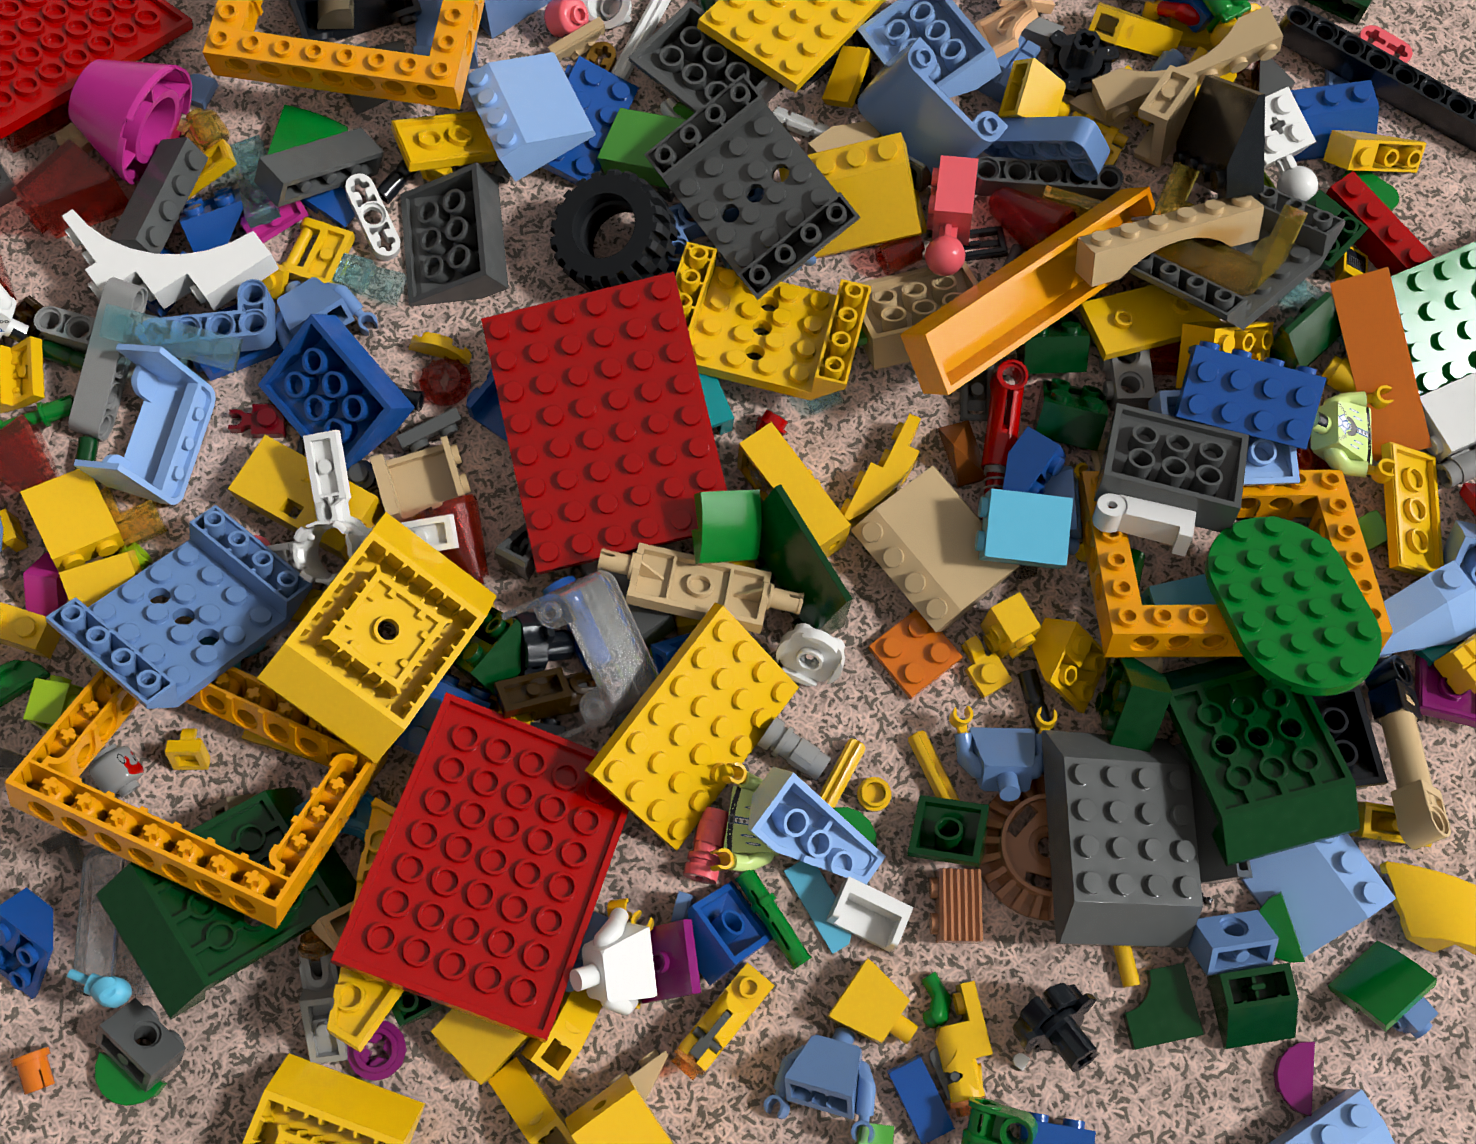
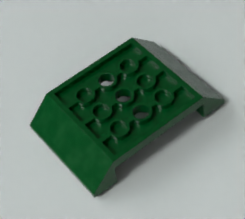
[1162,656,1360,867]
[96,787,357,1020]

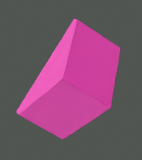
[23,552,68,616]

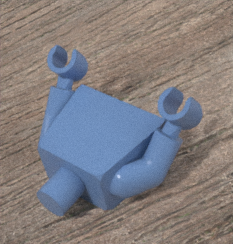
[275,277,378,350]
[763,1027,876,1144]

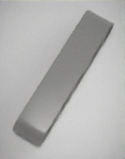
[68,277,148,441]
[34,306,193,370]

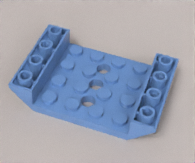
[45,505,313,709]

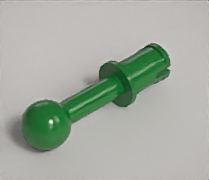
[0,394,74,443]

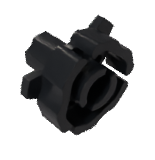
[1045,28,1120,97]
[507,611,575,677]
[1013,983,1098,1072]

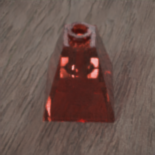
[0,414,60,494]

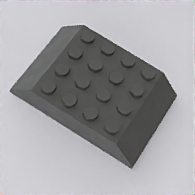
[1041,730,1203,948]

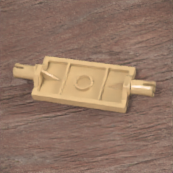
[597,543,804,634]

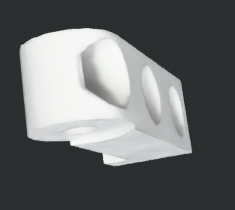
[1092,493,1196,557]

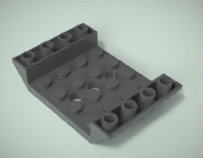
[644,73,860,300]
[1128,185,1346,330]

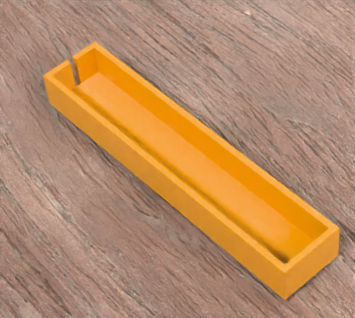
[900,186,1165,395]

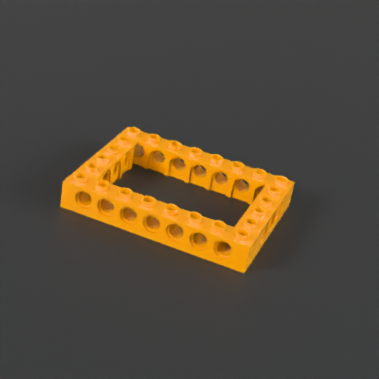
[202,0,485,110]
[1079,470,1393,658]
[4,667,388,929]

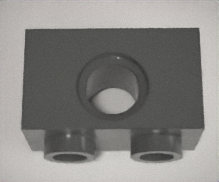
[95,998,186,1092]

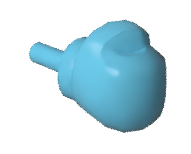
[67,969,132,1008]

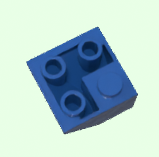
[180,186,244,252]
[0,887,53,999]

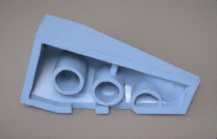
[1379,560,1476,658]
[748,766,886,885]

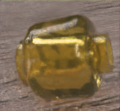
[182,108,230,152]

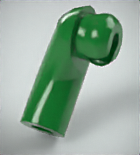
[921,971,952,1029]

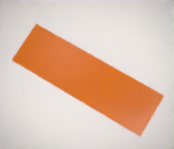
[1330,267,1432,461]

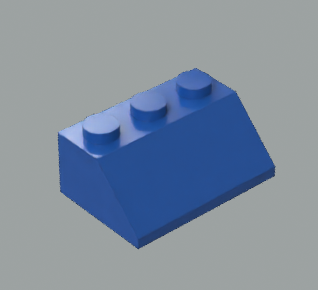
[1290,80,1379,162]

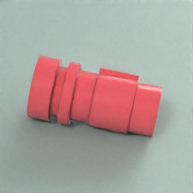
[683,807,729,884]

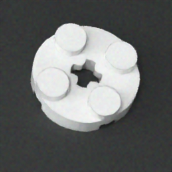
[776,623,845,686]

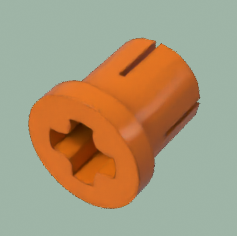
[10,1047,55,1095]

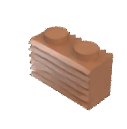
[929,868,983,944]

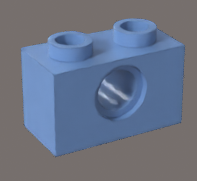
[1187,910,1279,976]

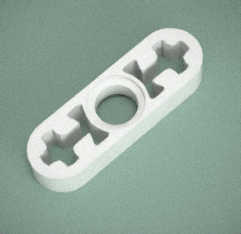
[345,173,400,261]

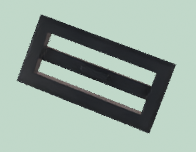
[963,225,1008,261]

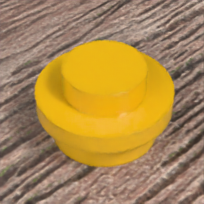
[857,777,892,812]

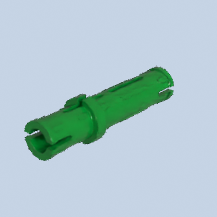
[735,870,812,970]

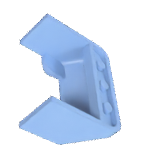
[73,343,216,505]

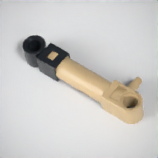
[1364,655,1451,850]

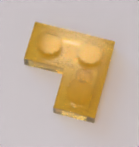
[99,487,168,558]

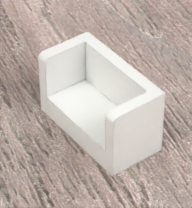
[826,876,914,952]

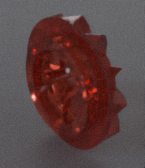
[419,356,471,406]

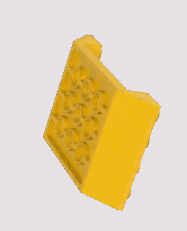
[675,242,872,400]

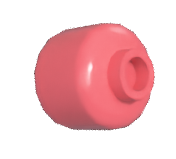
[544,0,589,39]

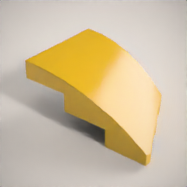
[1380,861,1476,955]

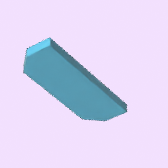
[783,861,852,954]

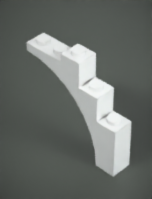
[62,209,279,311]

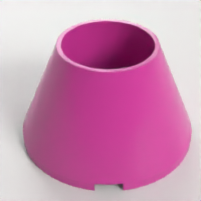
[68,59,192,185]

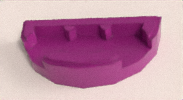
[1273,1042,1315,1116]

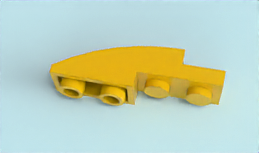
[840,413,921,528]

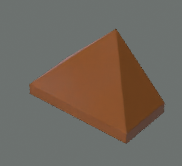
[938,420,986,487]

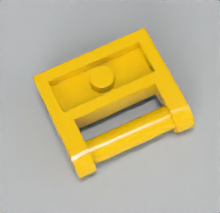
[280,217,356,283]

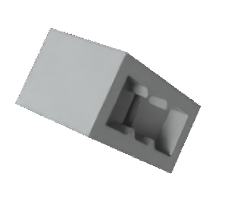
[1099,349,1155,411]

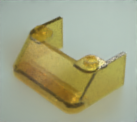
[1151,162,1308,297]

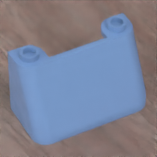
[858,37,1008,175]

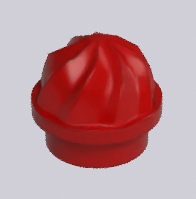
[755,409,788,436]

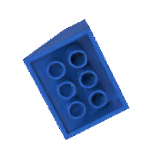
[258,314,415,472]

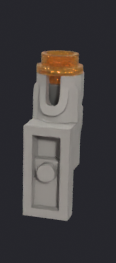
[297,930,348,1064]

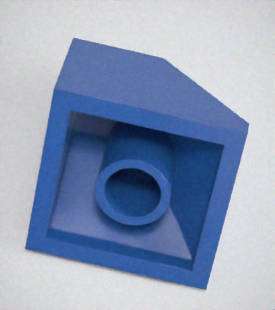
[688,881,773,986]

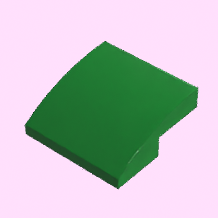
[268,105,348,154]
[692,489,762,564]
[1328,941,1437,1032]

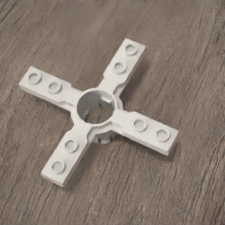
[267,430,459,586]

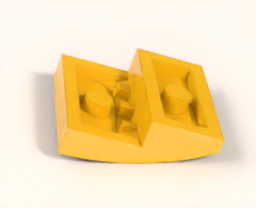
[0,336,45,413]

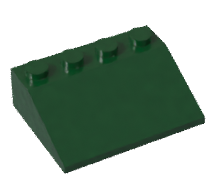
[757,484,853,634]

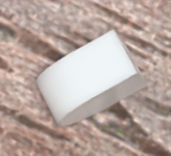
[1012,1053,1030,1071]

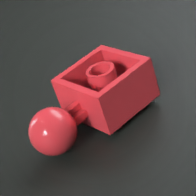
[925,155,979,276]

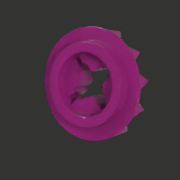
[347,1020,407,1081]

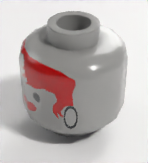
[89,744,144,798]

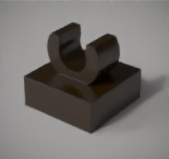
[13,295,44,338]

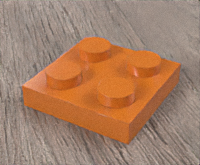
[868,609,963,700]

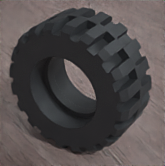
[550,169,677,292]

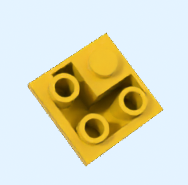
[1032,617,1109,714]

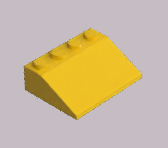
[779,132,922,258]

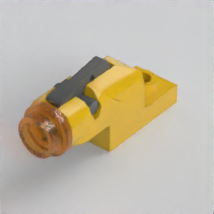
[671,962,775,1081]
[929,981,993,1117]

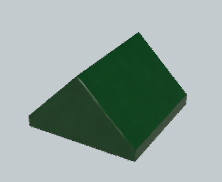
[907,795,989,867]

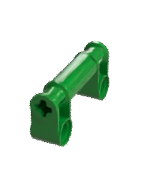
[961,1097,1038,1144]

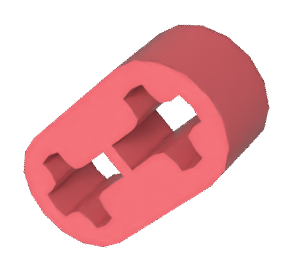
[1358,25,1413,63]

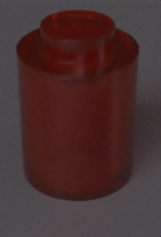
[875,235,925,276]

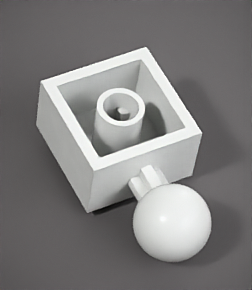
[1264,87,1318,203]

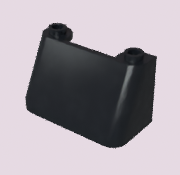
[289,0,422,42]

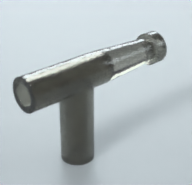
[42,831,89,873]

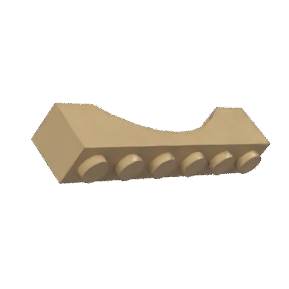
[1092,6,1283,124]
[1075,195,1264,287]

